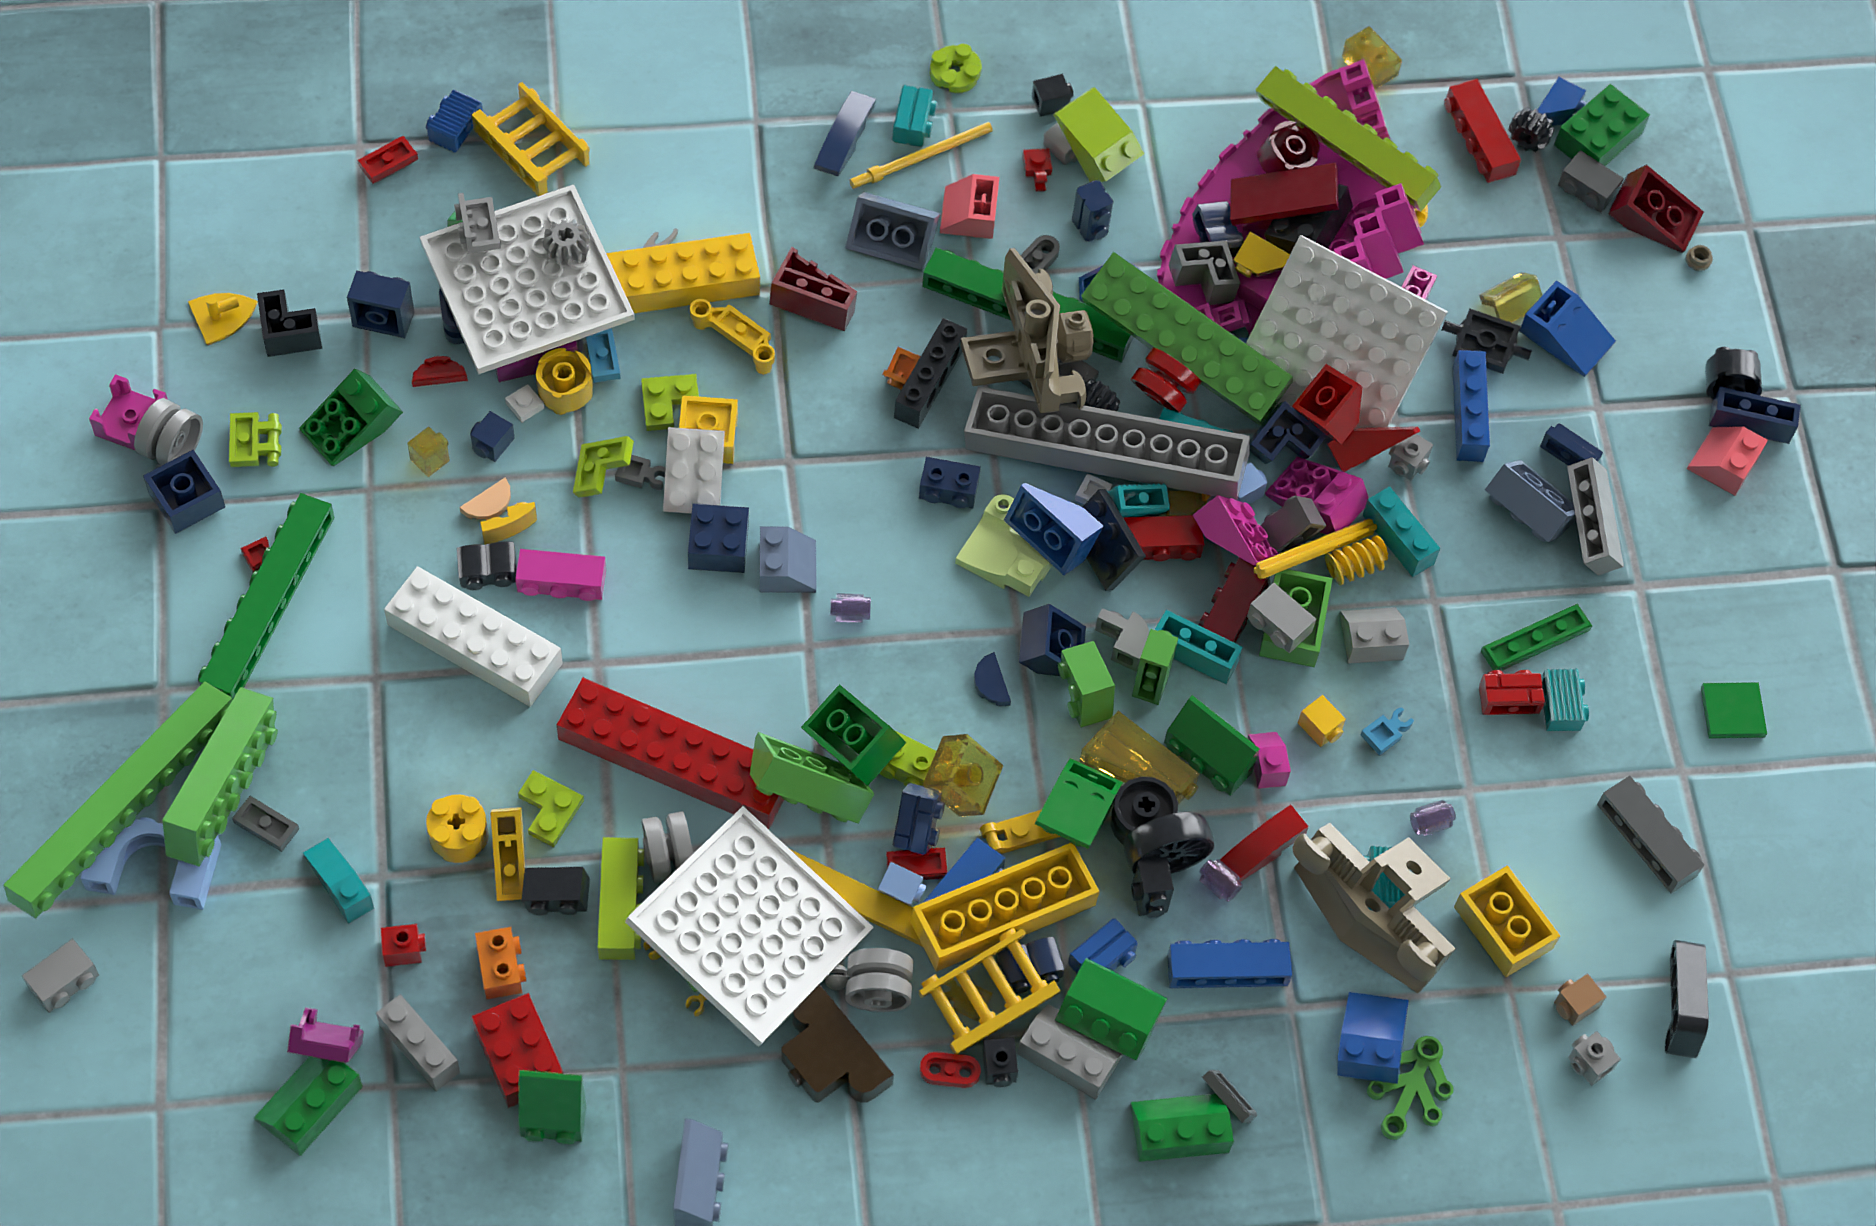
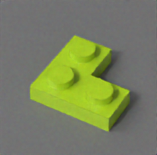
[641,374,699,431]
[573,436,634,498]
[518,770,584,847]

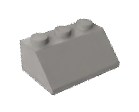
[1018,1004,1123,1100]

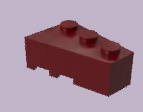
[769,247,857,332]
[1198,557,1270,643]

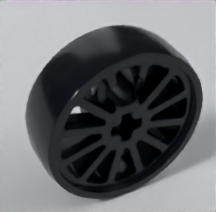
[1124,812,1214,874]

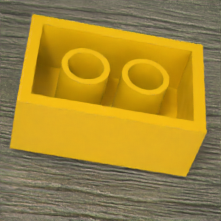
[1454,865,1560,977]

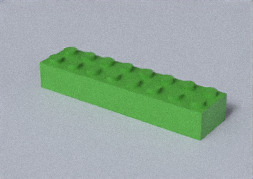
[1081,252,1293,426]

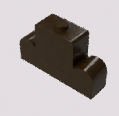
[781,984,894,1103]

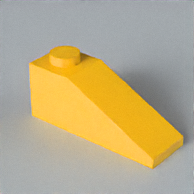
[490,807,525,901]

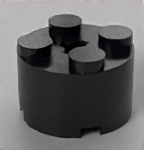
[1705,347,1762,400]

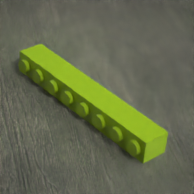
[1255,66,1441,212]

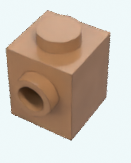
[1554,973,1607,1026]

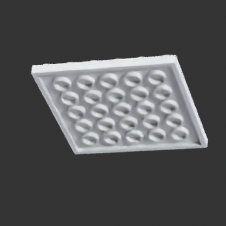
[420,184,635,374]
[1246,235,1448,459]
[625,806,874,1047]

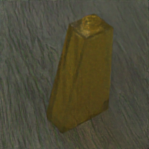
[1079,710,1199,805]

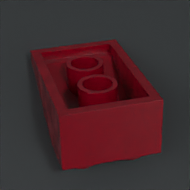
[1608,164,1704,253]

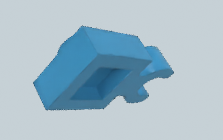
[1360,707,1414,756]

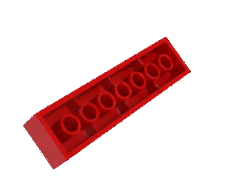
[556,677,784,829]

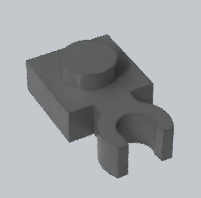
[615,455,666,490]

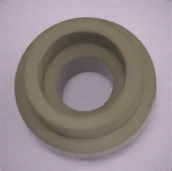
[1685,245,1713,271]

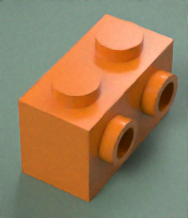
[475,927,527,1000]

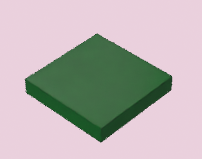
[1701,682,1767,739]

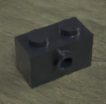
[1131,857,1174,918]
[521,867,590,916]

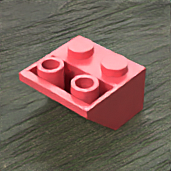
[940,174,1000,239]

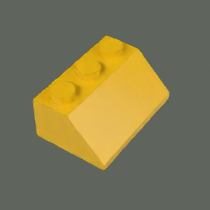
[1233,232,1290,277]

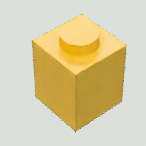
[1298,695,1346,747]

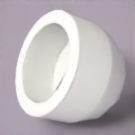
[825,964,849,990]

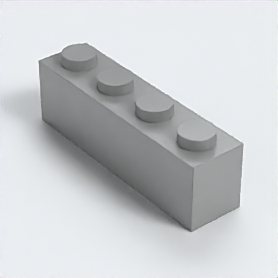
[1567,457,1624,576]

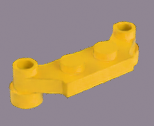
[690,299,775,374]

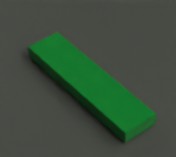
[1481,603,1592,671]

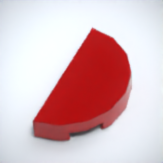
[412,356,468,387]

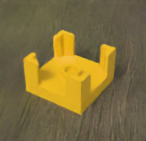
[679,395,738,464]

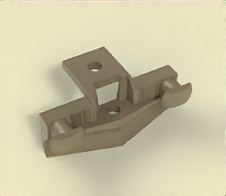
[1292,823,1456,993]

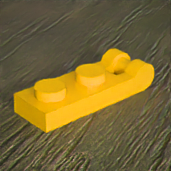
[979,809,1061,854]

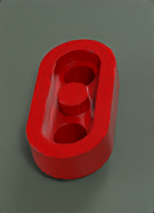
[920,1052,981,1088]

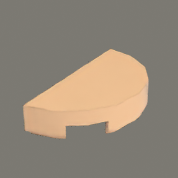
[460,477,511,521]

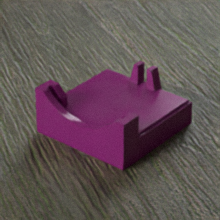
[287,1007,364,1063]

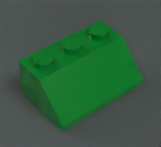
[1164,695,1260,796]
[1055,958,1168,1061]
[254,1056,363,1156]
[1130,1094,1234,1162]

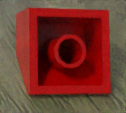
[1292,364,1363,445]

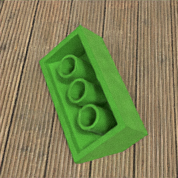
[750,732,874,824]

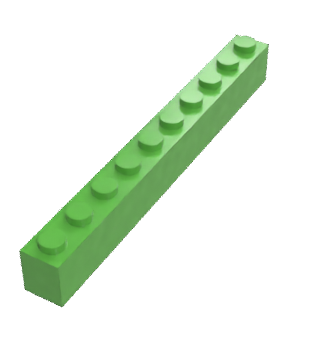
[3,682,232,919]

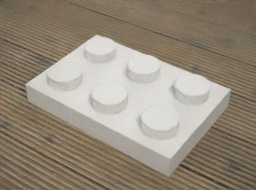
[663,427,725,513]

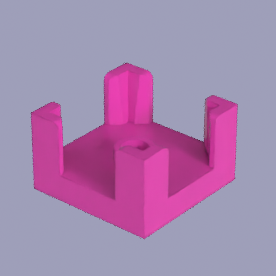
[89,374,168,451]

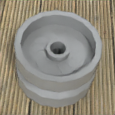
[134,398,203,465]
[642,811,693,883]
[845,948,913,1012]

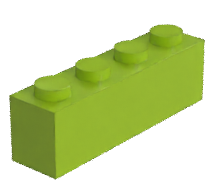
[598,837,645,960]

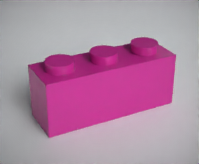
[516,549,606,601]

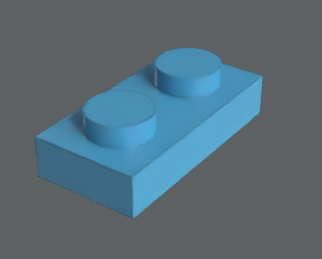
[585,328,621,383]

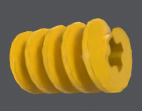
[1325,535,1388,585]

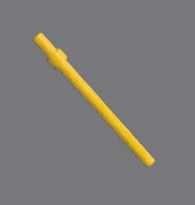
[849,122,993,189]

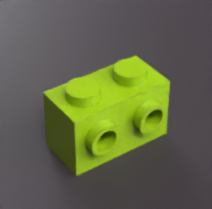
[879,730,944,788]

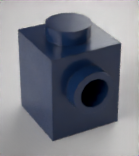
[470,411,515,462]

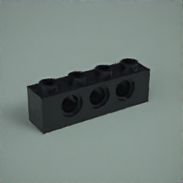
[894,318,968,429]

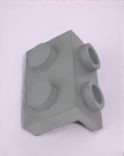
[454,193,501,254]

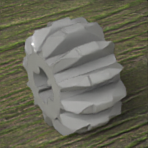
[543,218,590,266]

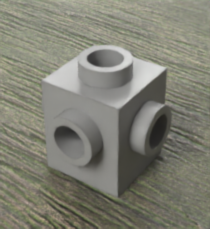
[1388,434,1433,481]
[1568,1031,1621,1086]

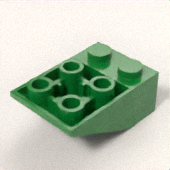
[298,368,403,467]
[1035,758,1123,849]

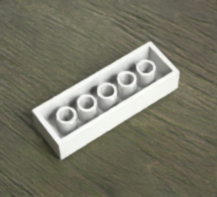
[384,566,563,707]

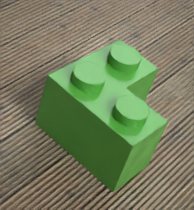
[1058,641,1115,728]

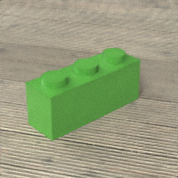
[1132,629,1178,705]

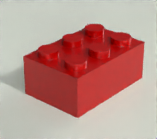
[471,993,564,1108]

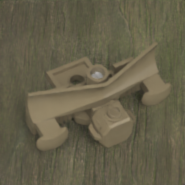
[961,248,1093,414]

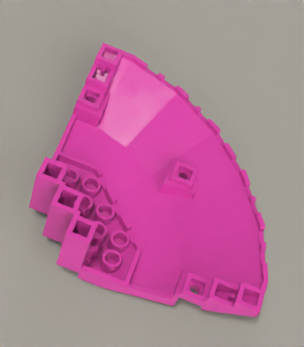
[1157,59,1424,335]

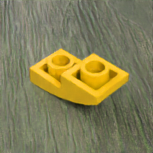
[481,502,537,545]

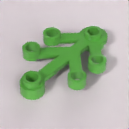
[1367,1036,1454,1140]

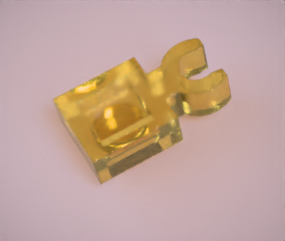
[944,979,993,1022]

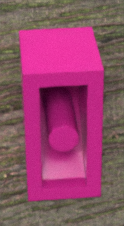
[1248,732,1291,789]

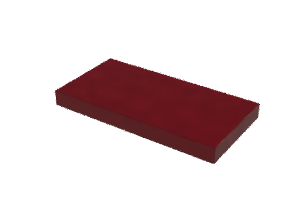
[1230,162,1338,226]

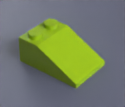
[1053,87,1145,182]

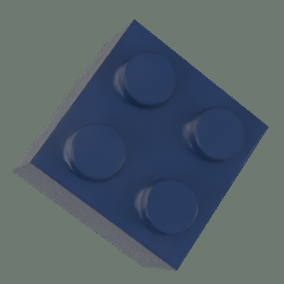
[347,270,415,338]
[143,449,225,534]
[688,504,749,573]

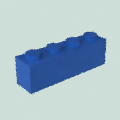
[1452,350,1490,462]
[1167,939,1292,988]

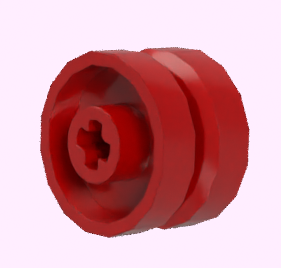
[1131,347,1202,413]

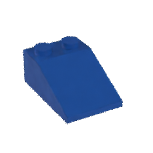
[1004,483,1103,576]
[1337,992,1409,1084]

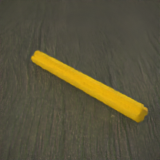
[1254,519,1377,579]

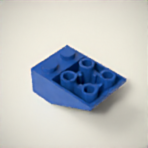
[1519,280,1616,377]

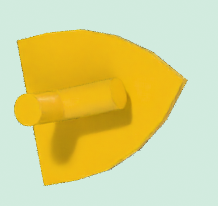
[188,293,258,345]

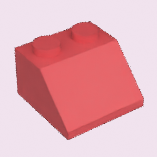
[1687,427,1768,496]

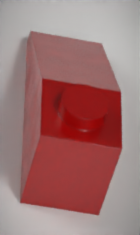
[1328,426,1420,472]

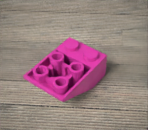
[1265,456,1369,535]
[1193,495,1279,566]

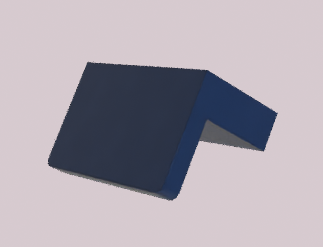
[1540,423,1603,466]

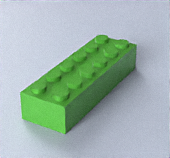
[162,687,278,867]

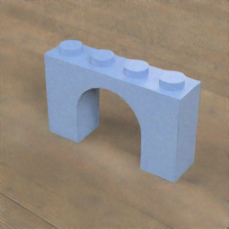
[81,817,222,910]

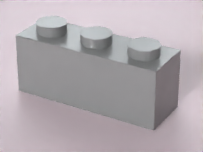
[376,994,460,1091]

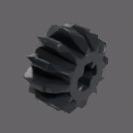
[1508,107,1555,152]
[1072,379,1120,412]

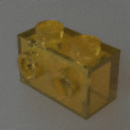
[1342,26,1402,89]

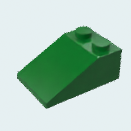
[519,1070,586,1144]

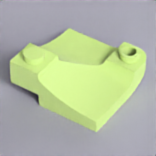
[955,495,1052,597]

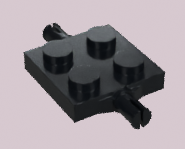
[1441,308,1532,374]

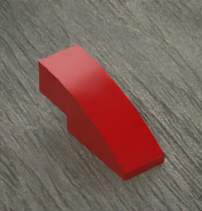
[1217,804,1309,886]

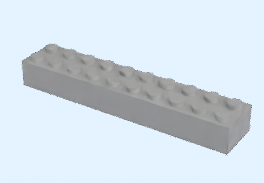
[964,386,1250,500]

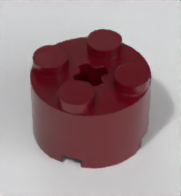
[1257,121,1320,173]

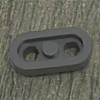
[1020,235,1060,274]

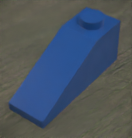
[923,838,1005,903]

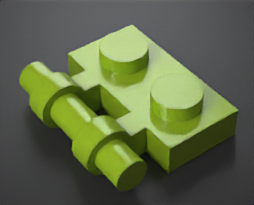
[229,412,282,467]

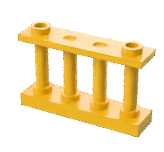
[472,82,590,196]
[918,928,1061,1054]

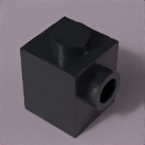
[1031,73,1074,117]
[982,1037,1018,1087]

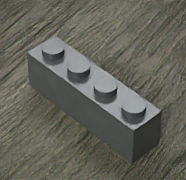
[1597,775,1705,893]

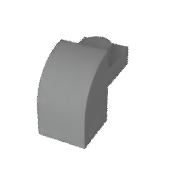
[1095,608,1149,672]

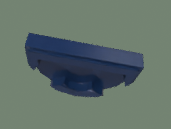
[974,652,1011,706]

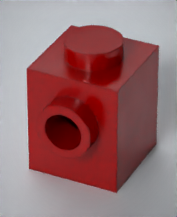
[381,924,427,967]

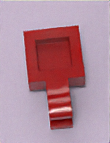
[1023,148,1052,192]

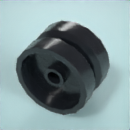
[1111,776,1178,845]

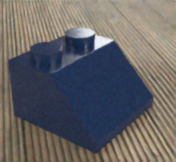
[1019,604,1086,676]

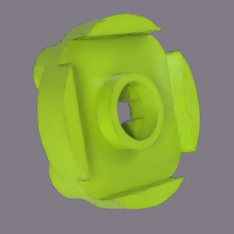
[930,43,982,93]

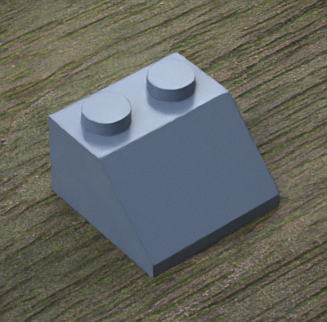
[760,526,816,593]

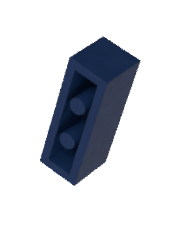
[1709,387,1801,444]

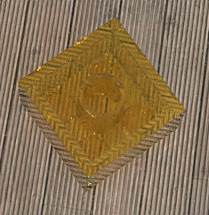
[922,734,1004,817]

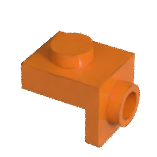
[882,347,921,390]

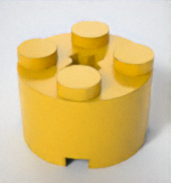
[536,348,593,415]
[426,794,489,863]

